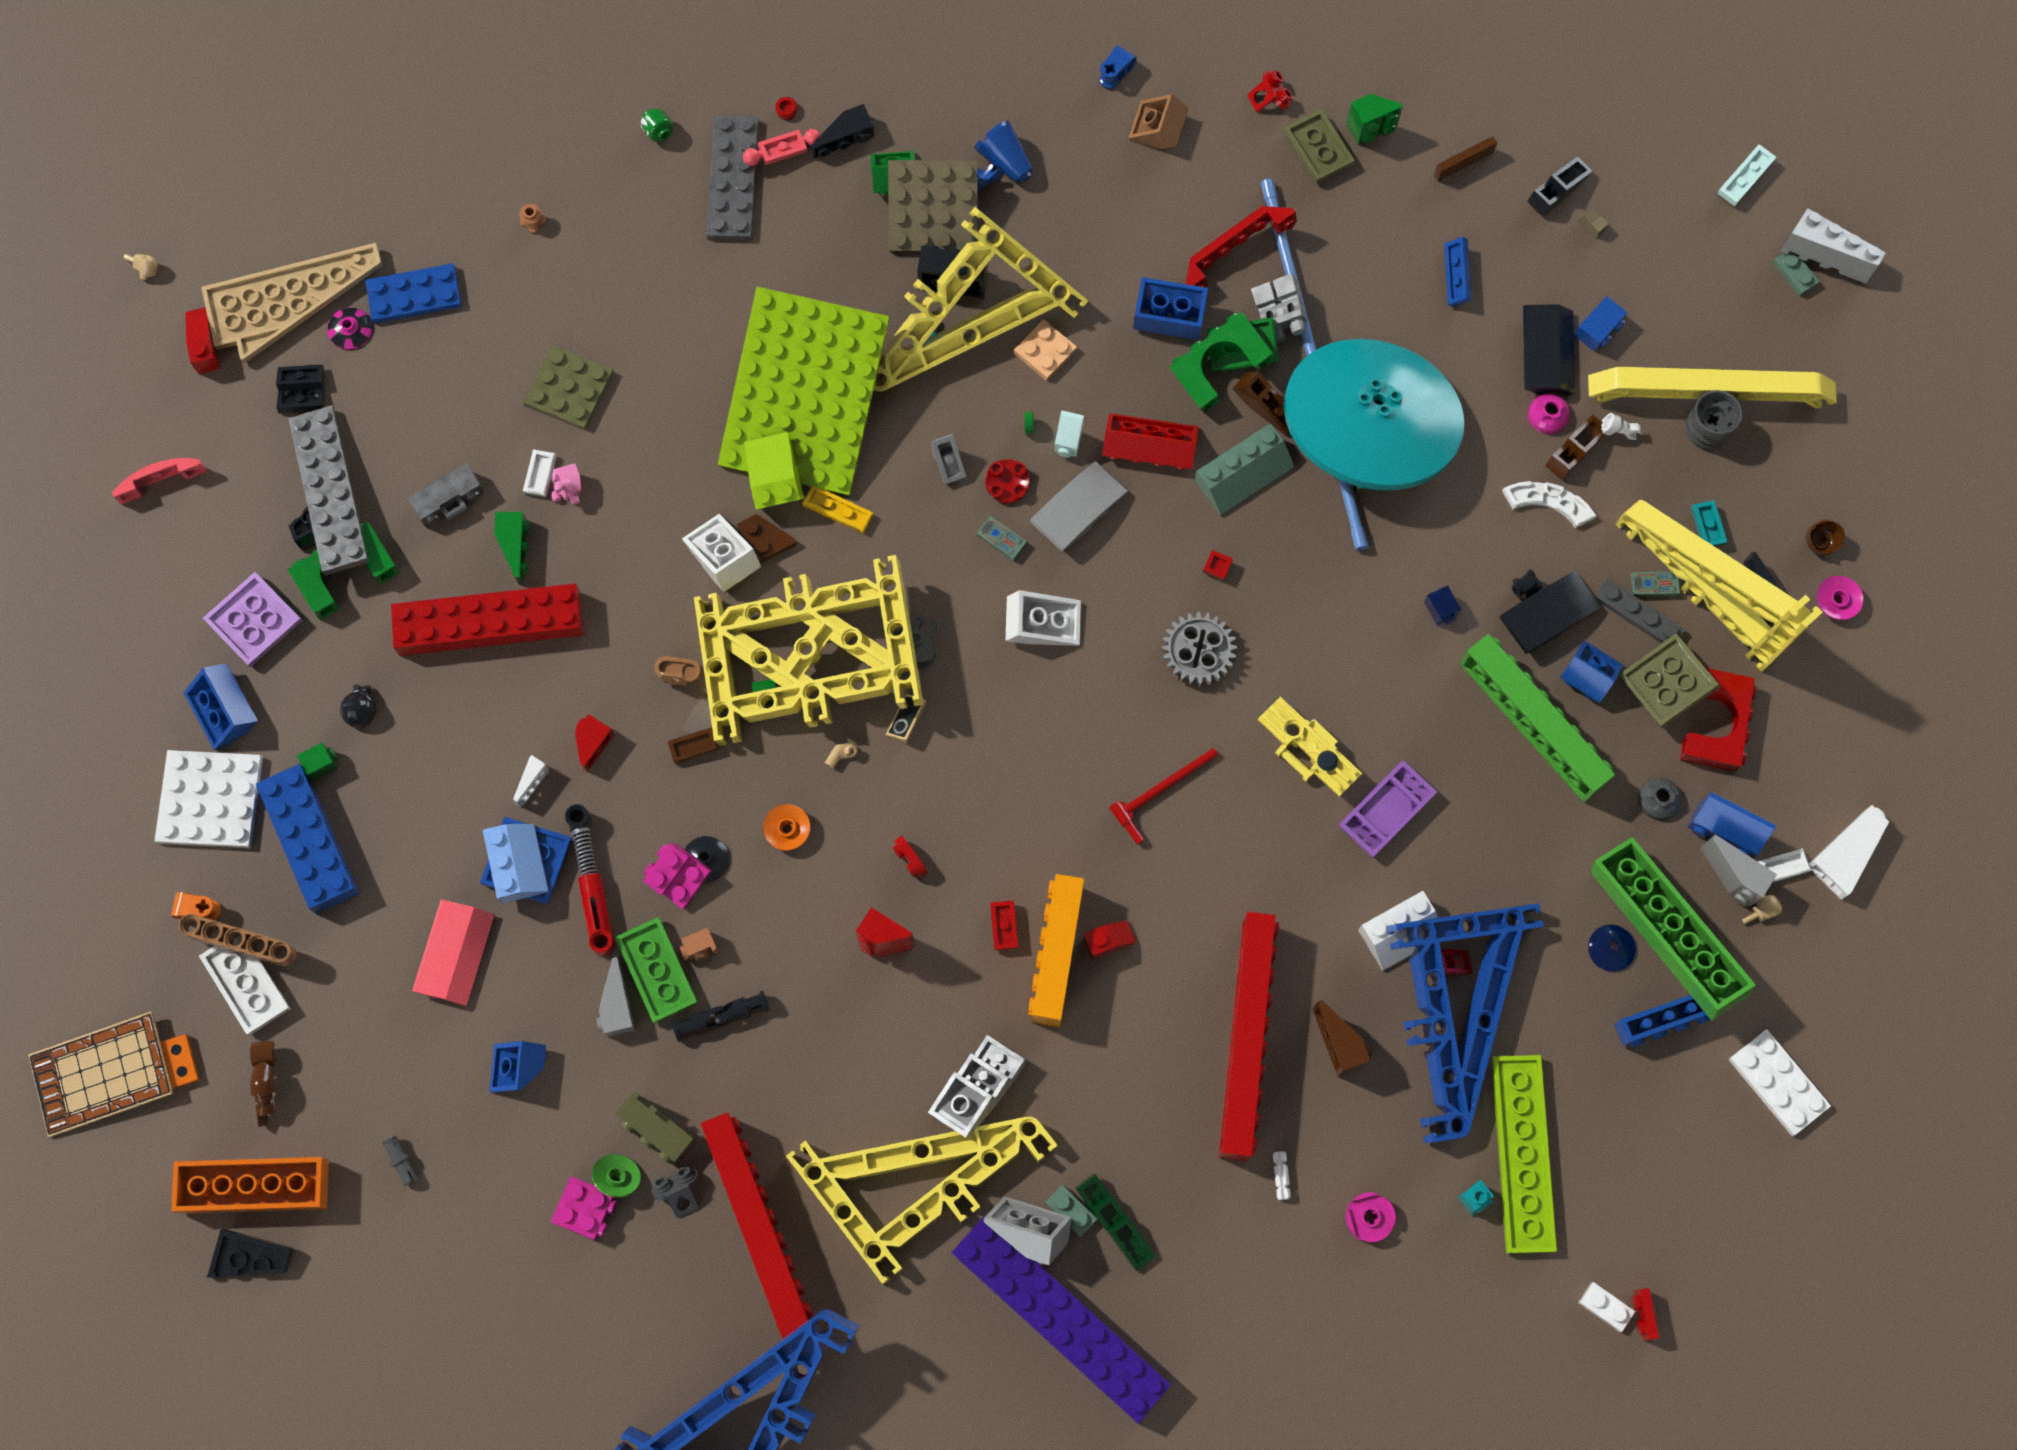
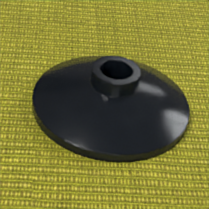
[685,836,729,883]

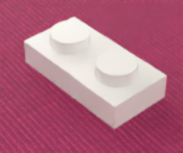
[1578,1282,1635,1332]

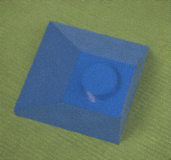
[489,1041,546,1093]

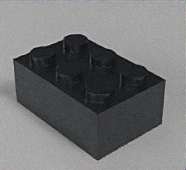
[917,245,989,299]

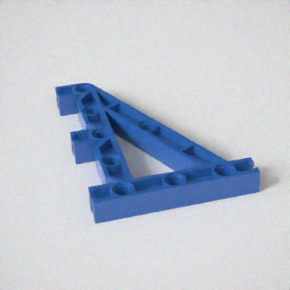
[1387,903,1544,1143]
[615,1309,860,1450]

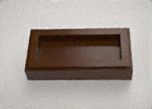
[668,727,720,764]

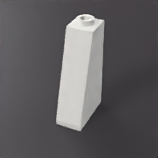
[1809,805,1889,900]

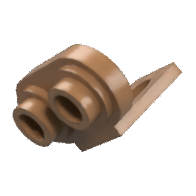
[654,656,701,686]

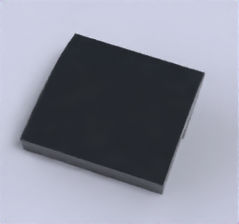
[276,364,325,414]

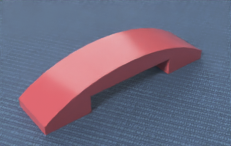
[112,458,207,504]

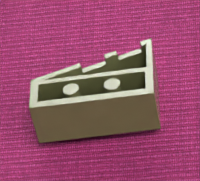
[615,1090,696,1164]

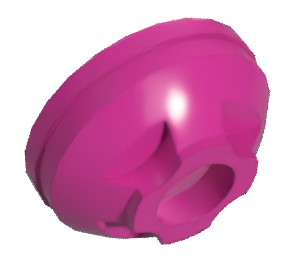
[1528,394,1570,434]

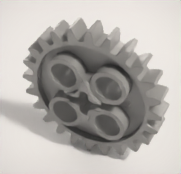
[1161,612,1237,687]

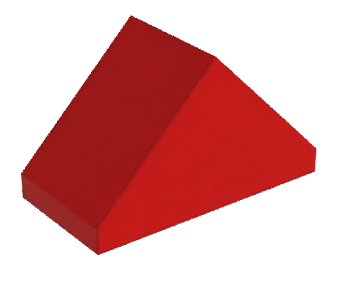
[1441,949,1473,978]

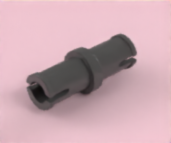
[382,1135,418,1186]

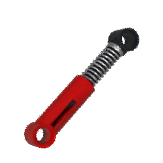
[565,804,616,957]

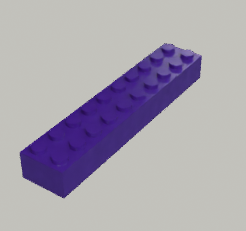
[951,1215,1171,1424]

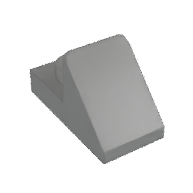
[931,434,966,484]

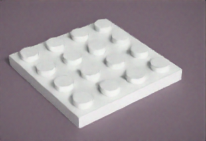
[155,750,263,848]

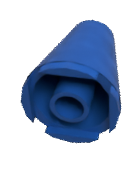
[974,120,1033,183]

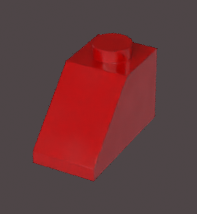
[575,714,615,772]
[1083,920,1136,960]

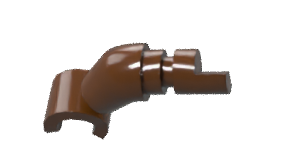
[250,1041,277,1127]

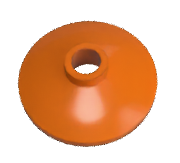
[763,804,810,851]

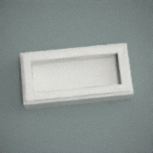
[523,449,557,498]
[1758,848,1811,883]

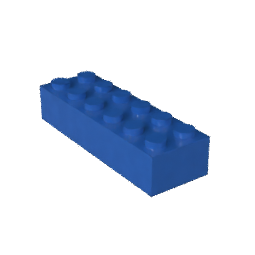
[256,764,360,914]

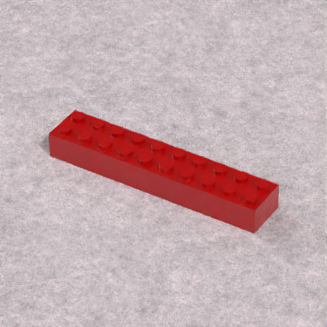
[1218,911,1279,1161]
[700,1112,814,1339]

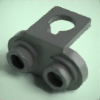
[651,1167,699,1218]

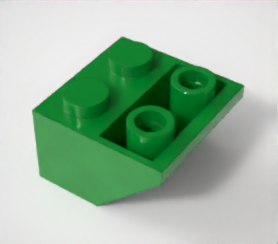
[1346,94,1403,145]

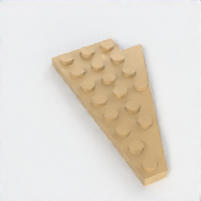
[201,243,383,363]

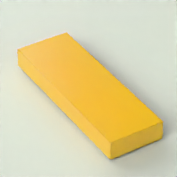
[802,485,874,535]

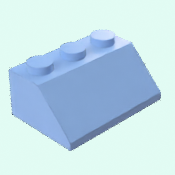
[483,824,549,904]

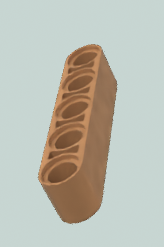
[178,914,297,967]

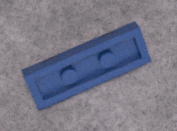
[1444,237,1472,307]

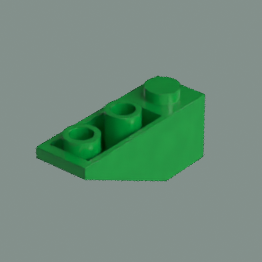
[494,512,530,584]

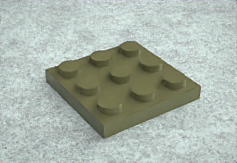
[523,345,614,430]
[1619,634,1720,729]

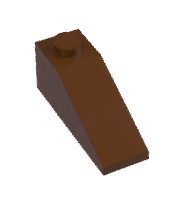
[1232,371,1290,436]

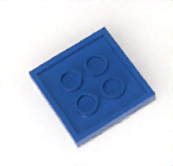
[480,817,572,905]

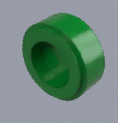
[1024,412,1034,434]

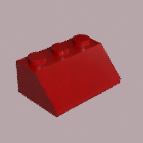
[855,907,915,957]

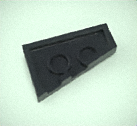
[207,1229,293,1278]

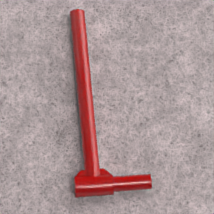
[1109,748,1218,845]

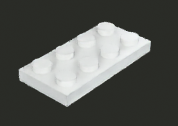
[199,935,291,1036]
[1728,1029,1831,1136]

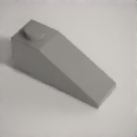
[596,957,635,1037]

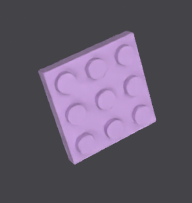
[203,572,302,668]

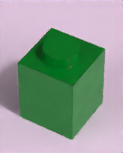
[296,743,338,781]

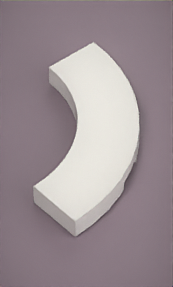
[1502,481,1596,528]

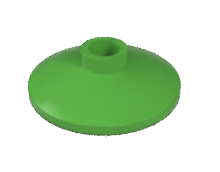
[592,1154,641,1198]

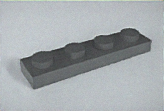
[1595,579,1686,644]

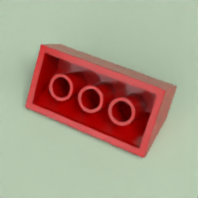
[1102,413,1198,470]

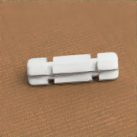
[1273,1151,1291,1200]

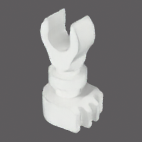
[1601,413,1642,440]

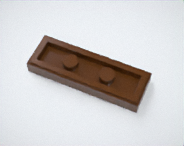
[1434,136,1498,181]

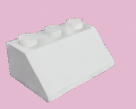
[1358,891,1438,971]

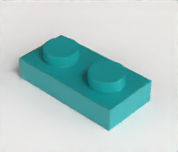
[1690,500,1727,547]

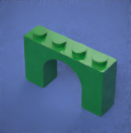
[1169,311,1276,413]
[287,522,400,620]

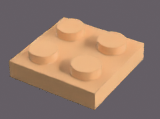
[1014,319,1077,381]

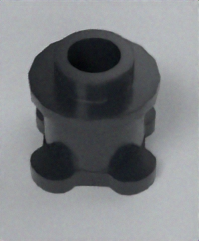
[1511,569,1542,599]

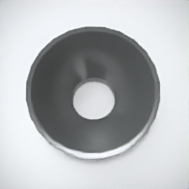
[1638,777,1682,820]

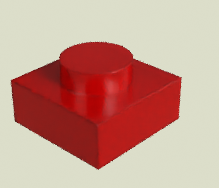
[1203,550,1233,581]

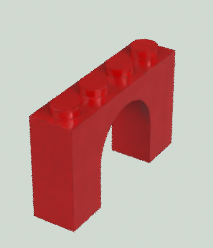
[1680,668,1757,772]

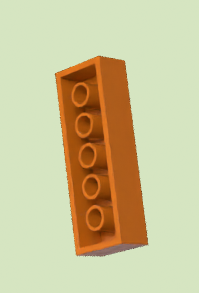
[171,1157,329,1214]

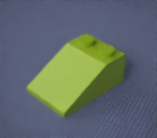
[744,432,804,510]

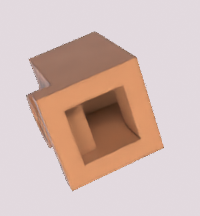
[680,927,719,961]

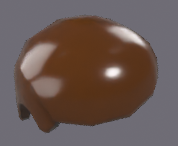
[1806,519,1846,556]

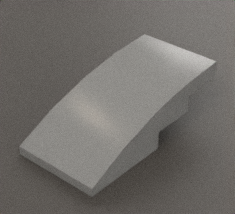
[1030,461,1128,552]
[928,1035,1027,1138]

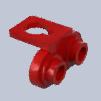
[1247,70,1293,112]

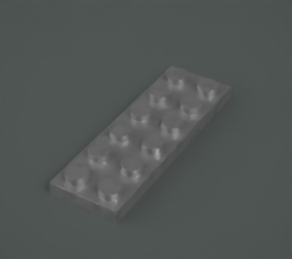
[706,115,759,240]

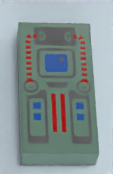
[977,516,1027,561]
[1630,572,1680,597]

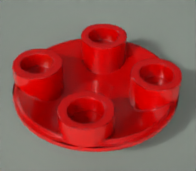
[985,459,1030,503]

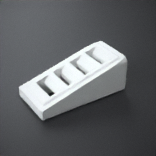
[513,755,549,807]

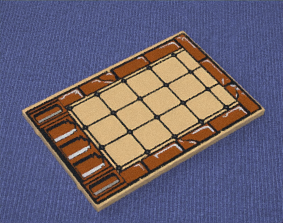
[28,1011,173,1137]

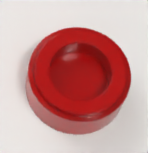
[775,97,798,120]

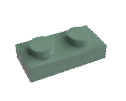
[1772,251,1820,297]
[1045,1185,1097,1237]

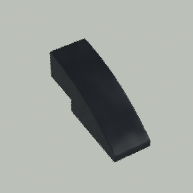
[1527,156,1593,216]

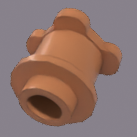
[519,204,547,234]

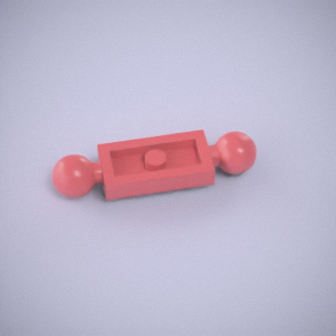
[743,129,821,166]

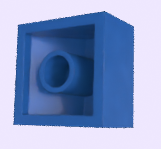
[1560,640,1624,703]

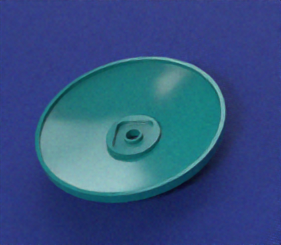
[1284,339,1464,490]

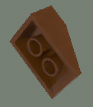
[1312,1000,1372,1077]

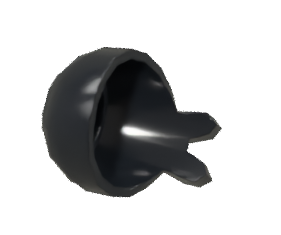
[340,684,376,728]

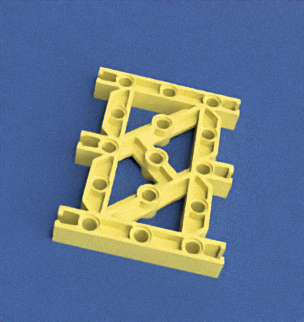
[694,555,924,746]

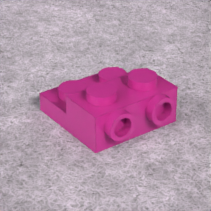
[643,842,712,909]
[551,1176,618,1241]

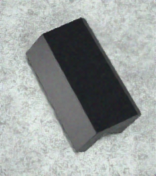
[1523,304,1575,396]

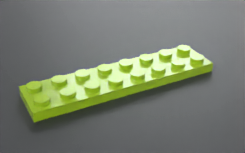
[1491,1055,1557,1254]

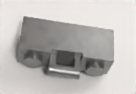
[407,463,484,527]

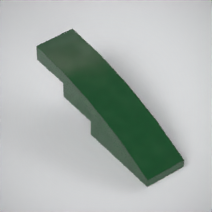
[1075,1173,1156,1271]

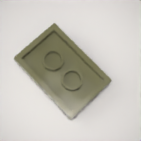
[1283,108,1355,184]

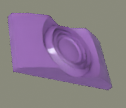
[1338,760,1437,858]

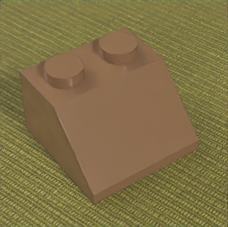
[1128,94,1189,149]

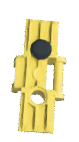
[1258,697,1362,797]

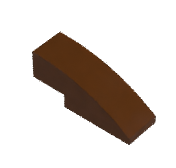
[1545,415,1605,480]

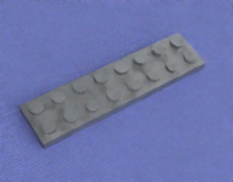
[288,405,369,576]

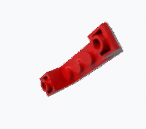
[1186,206,1297,288]

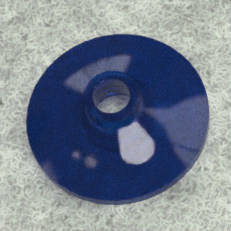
[1588,925,1636,972]

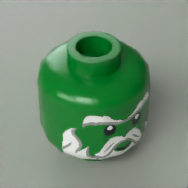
[641,109,674,142]

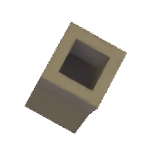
[1578,207,1609,238]

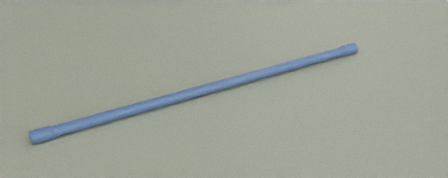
[1260,179,1369,551]

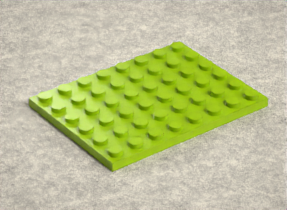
[717,286,890,495]

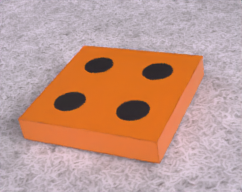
[160,1034,200,1090]

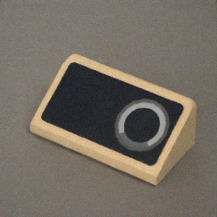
[886,694,927,745]

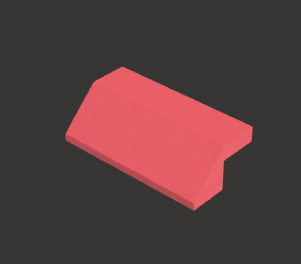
[412,900,495,1006]

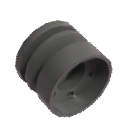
[1685,390,1742,449]

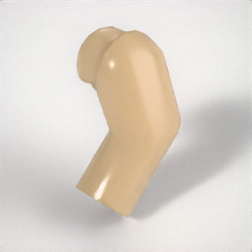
[824,743,858,769]

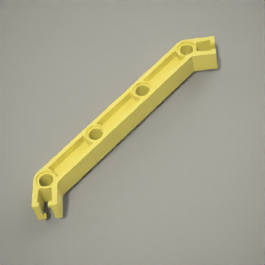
[1588,367,1837,409]

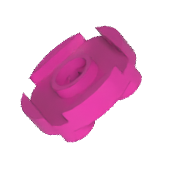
[1345,1192,1396,1243]

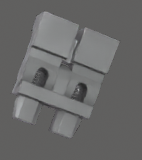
[1251,273,1307,343]

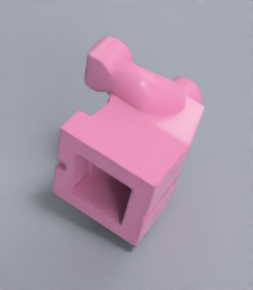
[551,463,581,505]

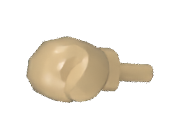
[123,254,158,280]
[1742,895,1782,925]

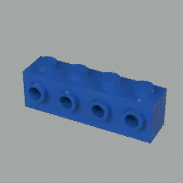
[1614,995,1711,1048]

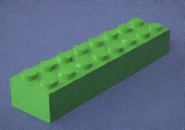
[1460,634,1615,803]
[1590,837,1756,1021]

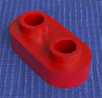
[892,835,928,879]

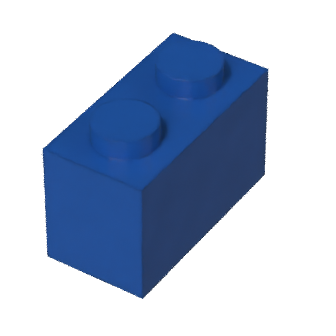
[1574,296,1628,352]

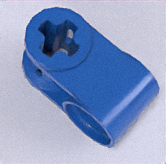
[1100,45,1137,89]

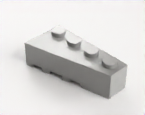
[1780,208,1886,283]

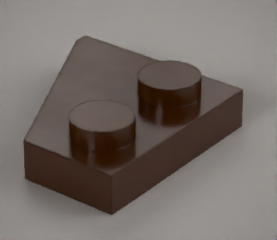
[736,514,797,564]

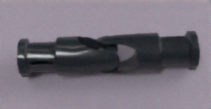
[672,990,770,1042]

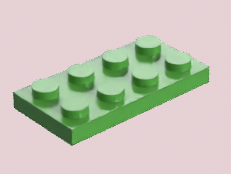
[615,917,698,1024]

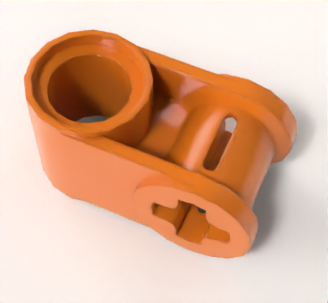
[171,892,222,921]

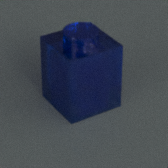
[1424,585,1461,625]

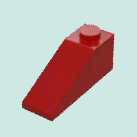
[185,307,220,374]

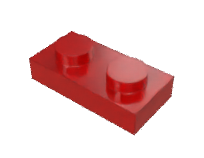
[990,900,1018,951]
[1632,1288,1659,1341]

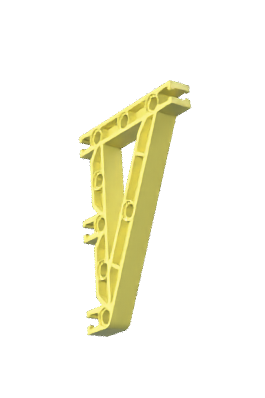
[874,207,1088,391]
[1615,500,1823,672]
[786,1116,1057,1285]

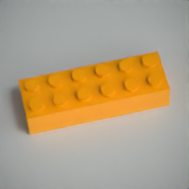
[1028,874,1084,1027]

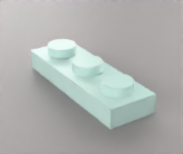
[1717,145,1776,206]

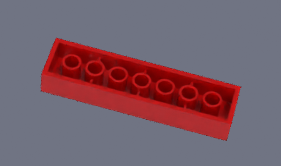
[391,583,584,656]

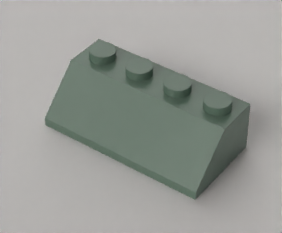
[1194,423,1295,516]

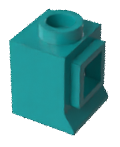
[1457,1180,1494,1216]

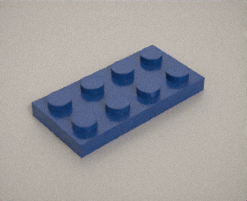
[366,263,462,323]

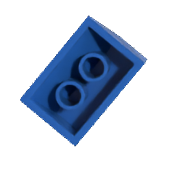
[1133,277,1208,340]
[184,663,258,751]
[1687,792,1776,859]

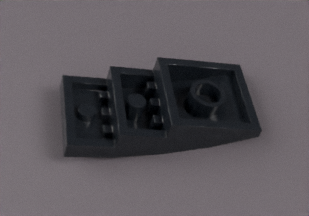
[1499,571,1602,654]

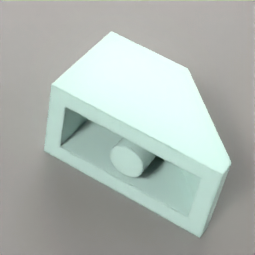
[1054,411,1084,458]

